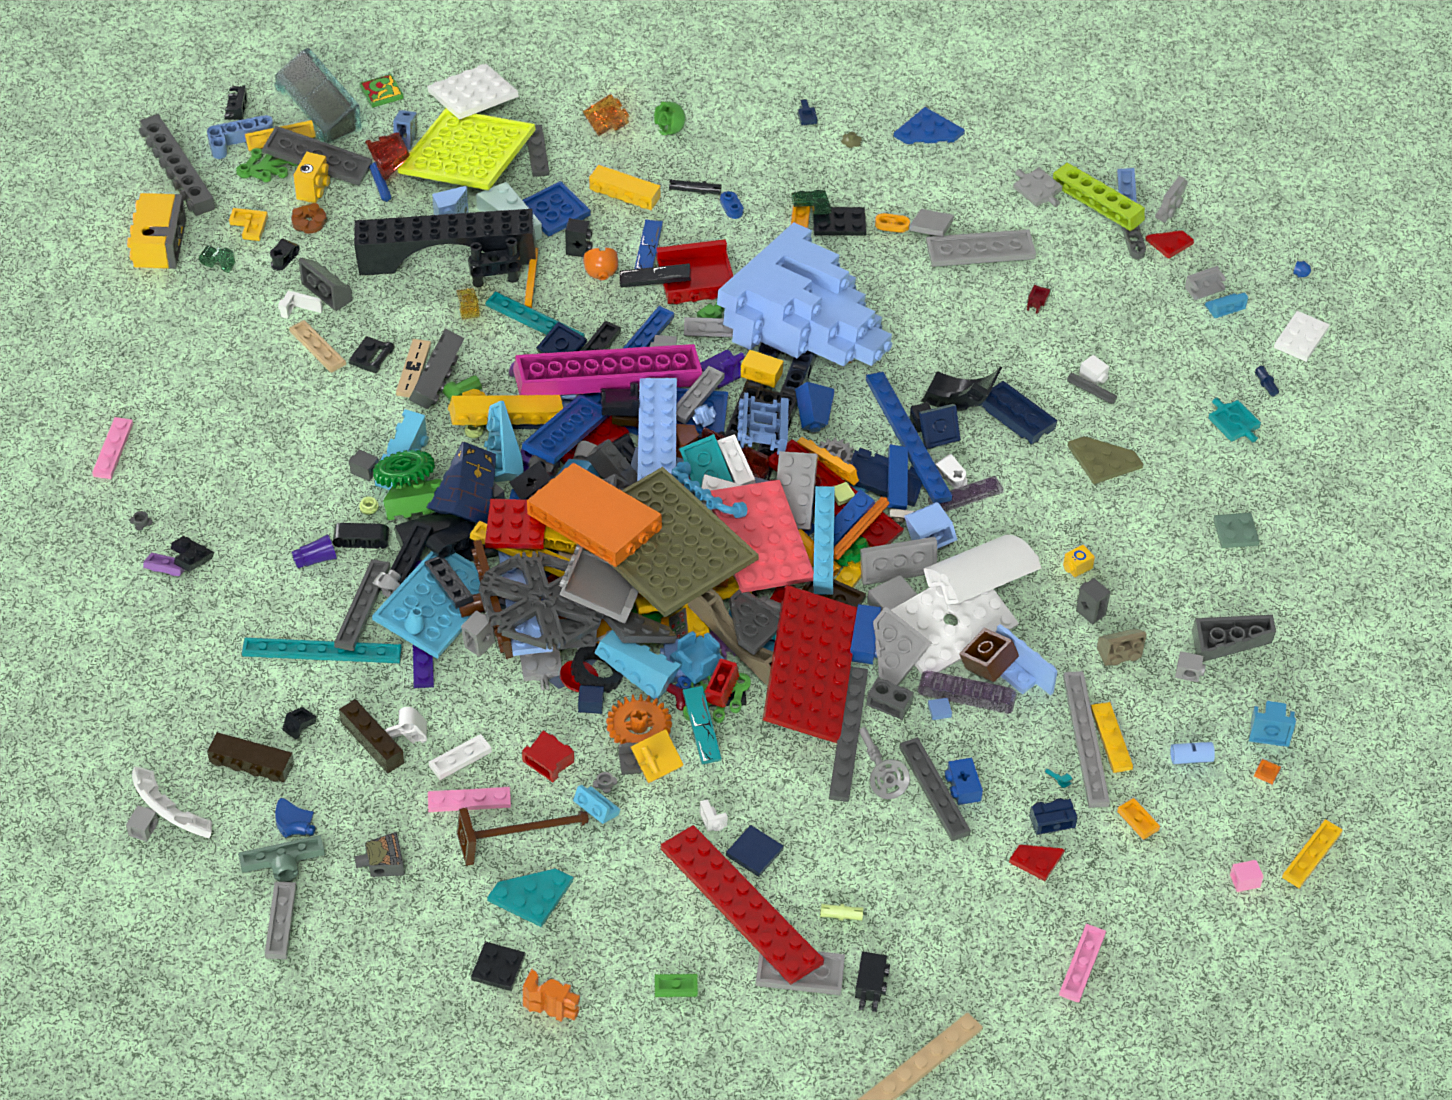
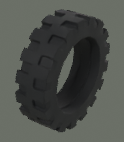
[571,643,624,693]

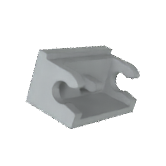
[1185,266,1226,300]

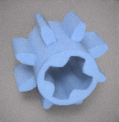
[693,404,716,427]

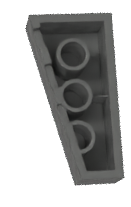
[1192,615,1276,662]

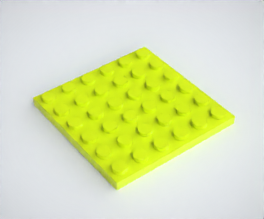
[397,108,536,190]

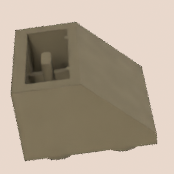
[1097,628,1147,666]

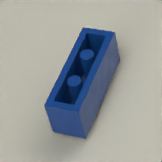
[850,604,881,665]

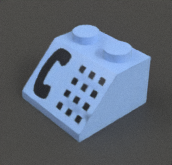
[432,186,468,215]

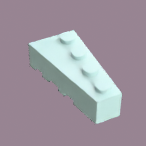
[476,182,542,240]

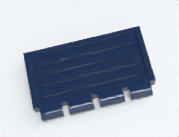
[844,447,922,507]

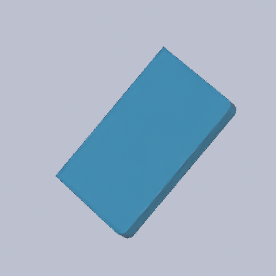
[1205,292,1248,319]

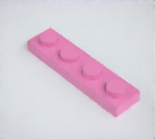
[92,417,133,479]
[428,787,511,812]
[1059,924,1106,1003]

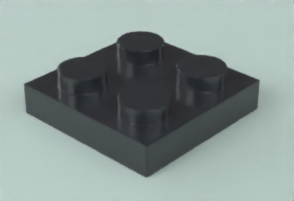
[471,941,526,991]

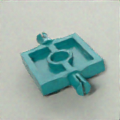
[1208,397,1261,443]

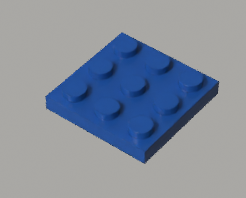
[522,181,591,237]
[676,388,728,437]

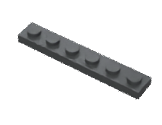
[334,559,390,651]
[899,737,971,842]

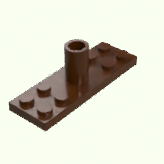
[459,539,514,659]

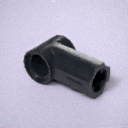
[612,434,635,465]

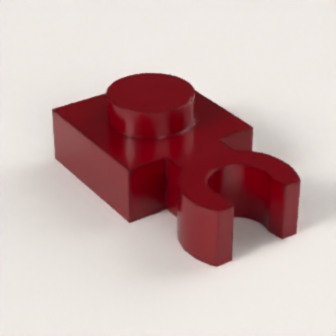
[1027,285,1051,314]

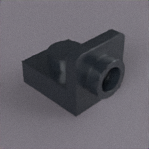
[282,707,317,740]

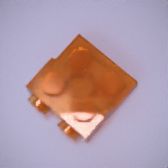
[583,94,630,136]

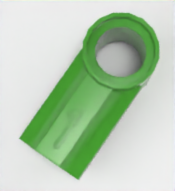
[443,375,482,401]

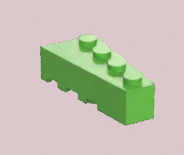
[383,479,443,520]

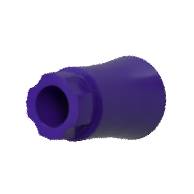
[291,534,337,569]

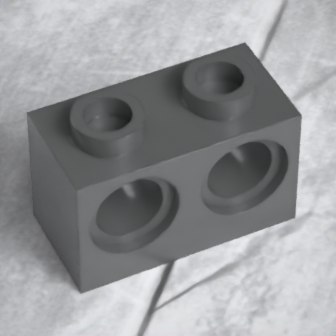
[866,677,914,720]

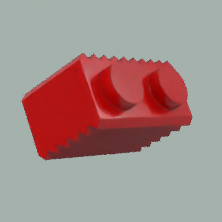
[705,658,740,708]

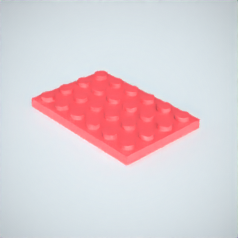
[710,480,814,593]

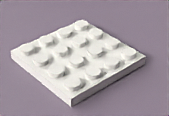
[427,64,519,119]

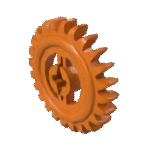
[606,694,672,744]

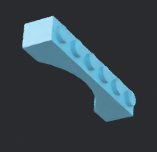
[813,486,835,594]

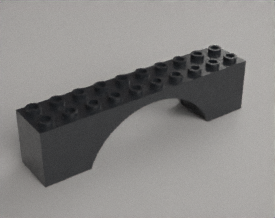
[354,209,536,275]

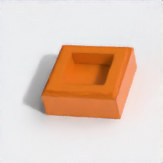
[1254,759,1281,785]

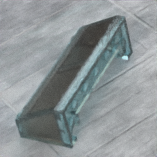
[274,47,362,144]

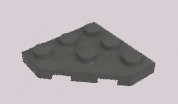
[729,589,780,655]
[603,611,677,643]

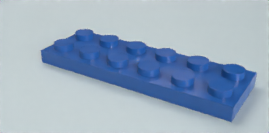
[521,395,610,464]

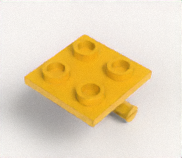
[630,729,684,783]

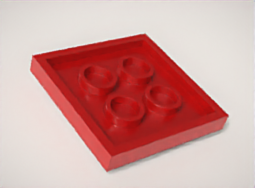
[485,499,546,549]

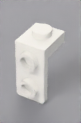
[278,290,323,318]

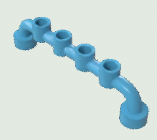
[672,462,747,518]

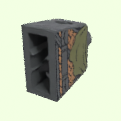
[354,832,404,877]

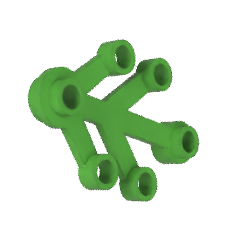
[236,148,299,182]
[683,673,751,723]

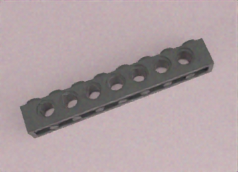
[138,114,215,216]

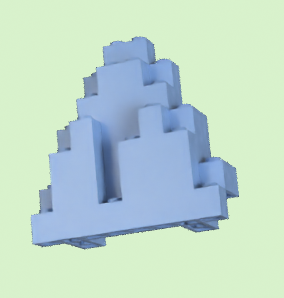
[717,222,892,366]

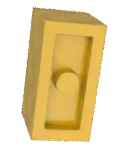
[740,350,783,388]

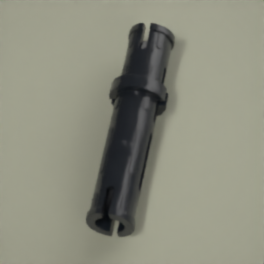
[669,179,722,195]

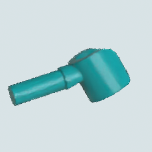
[1045,768,1072,788]

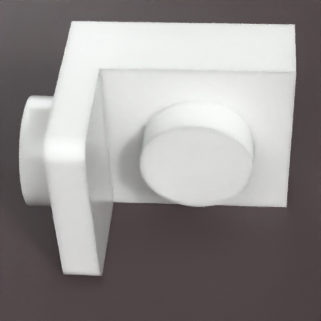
[699,799,728,832]

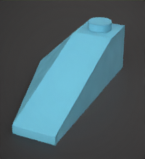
[484,401,524,482]

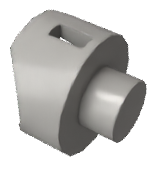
[373,569,401,598]

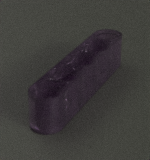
[918,671,1017,714]

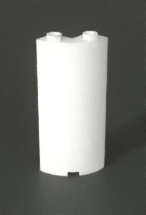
[924,535,1041,604]

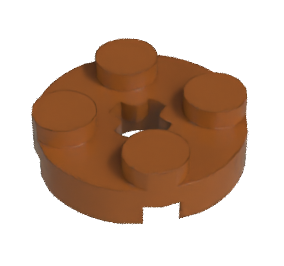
[291,203,327,234]

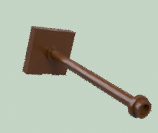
[456,807,589,866]

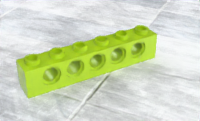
[1053,163,1145,231]

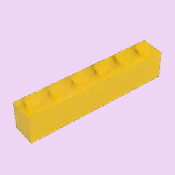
[449,395,563,426]

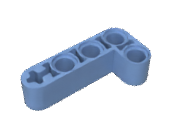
[207,115,274,159]

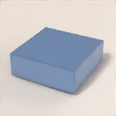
[928,698,952,720]

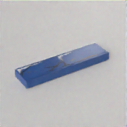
[634,219,663,269]

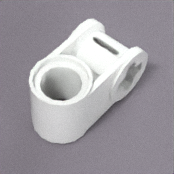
[935,454,968,490]

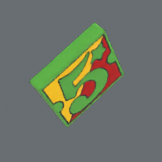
[360,74,404,108]

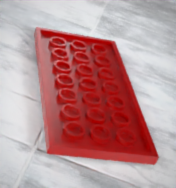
[762,585,857,743]

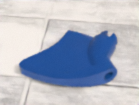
[275,798,316,838]

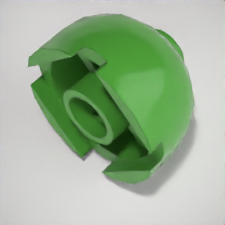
[654,101,686,135]

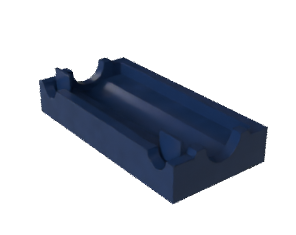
[978,381,1058,445]

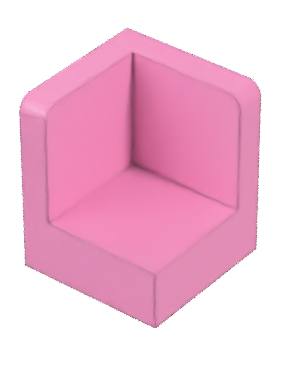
[1230,860,1263,892]

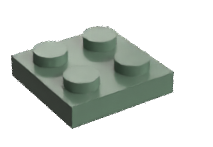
[1213,513,1260,548]

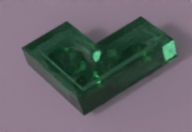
[791,189,831,215]

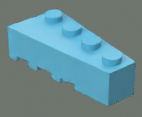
[375,409,429,490]
[595,630,682,700]

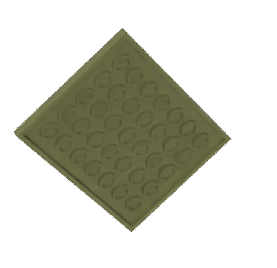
[609,466,759,617]

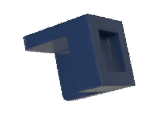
[578,685,604,714]

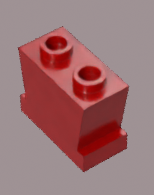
[522,730,574,783]

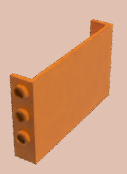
[527,463,662,567]

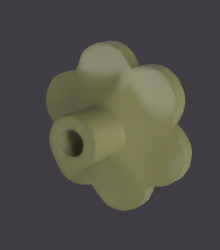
[841,132,862,148]

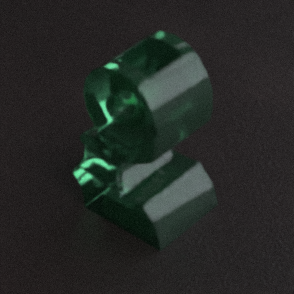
[198,246,236,273]

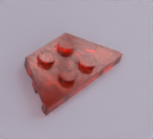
[365,132,410,181]

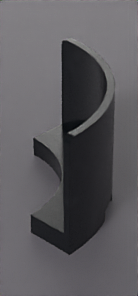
[921,366,1002,411]

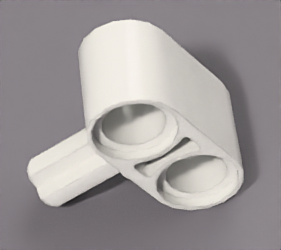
[385,707,427,743]

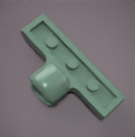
[238,835,325,882]

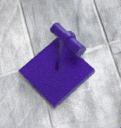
[700,349,745,388]

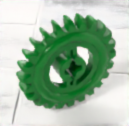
[373,450,435,488]

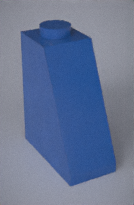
[795,382,835,432]

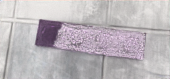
[928,476,1004,512]

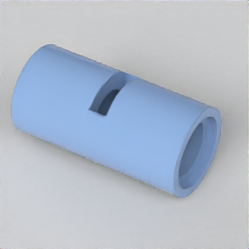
[1170,742,1215,764]

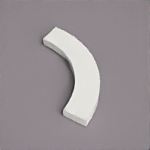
[132,766,212,838]

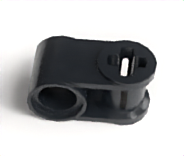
[270,238,300,271]

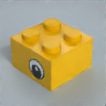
[293,152,330,203]

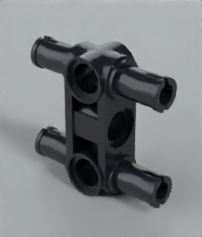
[468,238,522,288]

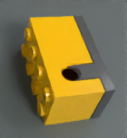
[127,193,187,269]

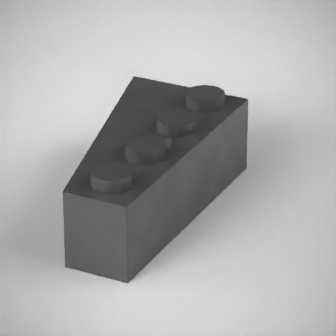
[409,328,464,409]

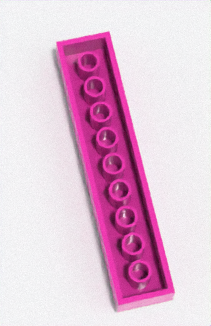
[513,344,702,395]

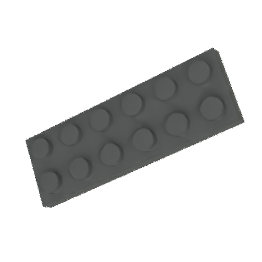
[262,126,372,186]

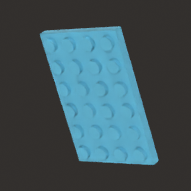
[372,551,480,659]

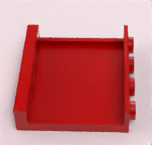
[656,239,733,304]

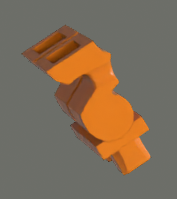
[523,969,580,1022]

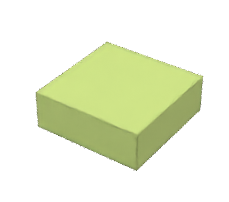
[834,482,855,506]

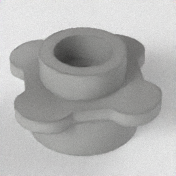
[593,772,617,793]

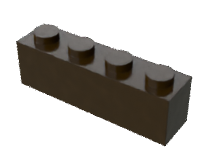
[339,699,404,774]
[207,732,294,783]

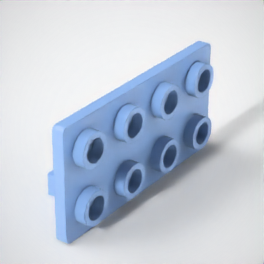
[996,624,1057,696]

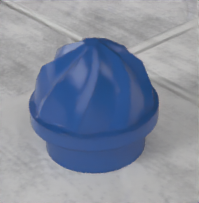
[1293,261,1311,278]

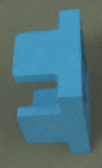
[670,631,724,684]
[1249,701,1296,747]

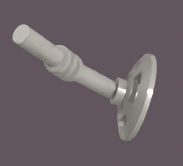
[859,727,910,799]

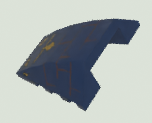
[426,441,496,526]

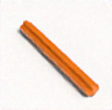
[834,497,889,560]

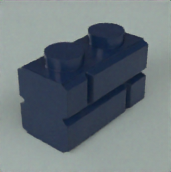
[1029,798,1078,835]

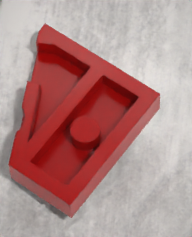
[1145,230,1194,259]

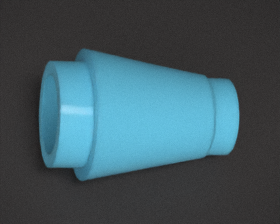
[404,607,424,635]

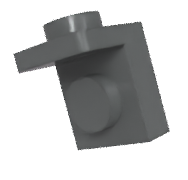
[619,742,642,775]

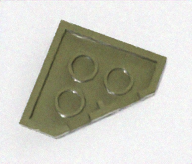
[1067,436,1143,484]

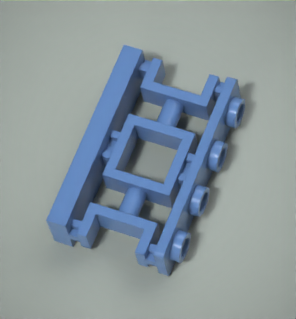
[737,393,789,455]

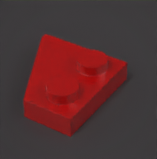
[1009,844,1065,882]

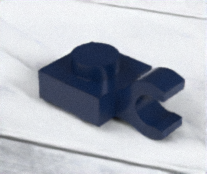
[797,99,818,126]

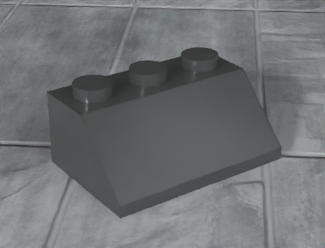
[298,257,352,311]

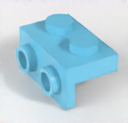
[573,785,621,824]

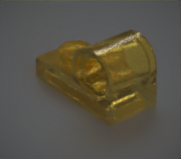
[456,288,480,320]

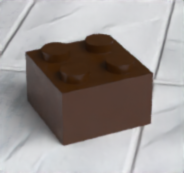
[959,627,1019,682]

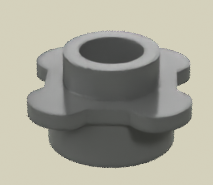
[130,511,153,531]

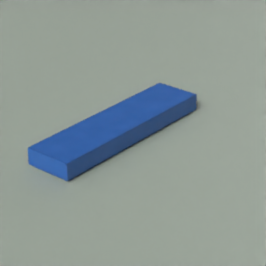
[887,444,908,510]

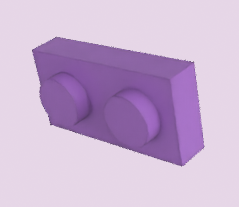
[143,552,185,576]

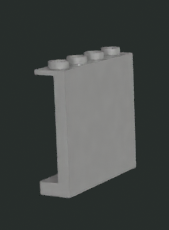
[559,544,638,623]

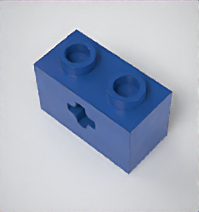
[945,757,983,805]

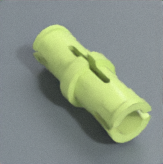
[820,904,863,921]

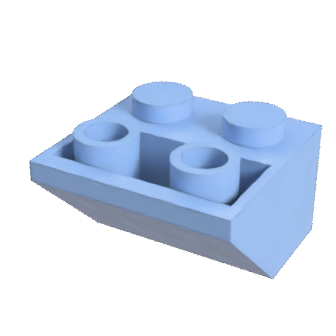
[904,502,958,549]

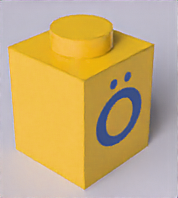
[1063,544,1095,578]

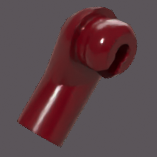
[666,683,686,711]

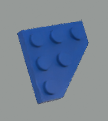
[893,107,965,144]

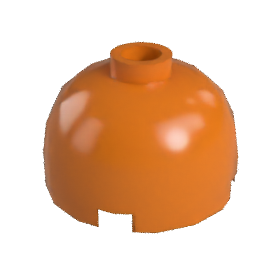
[583,247,619,280]

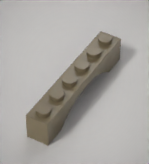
[687,589,773,687]

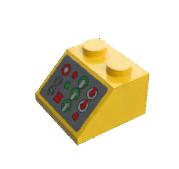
[667,606,710,639]

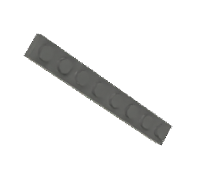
[829,667,868,802]

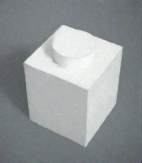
[1079,355,1109,385]

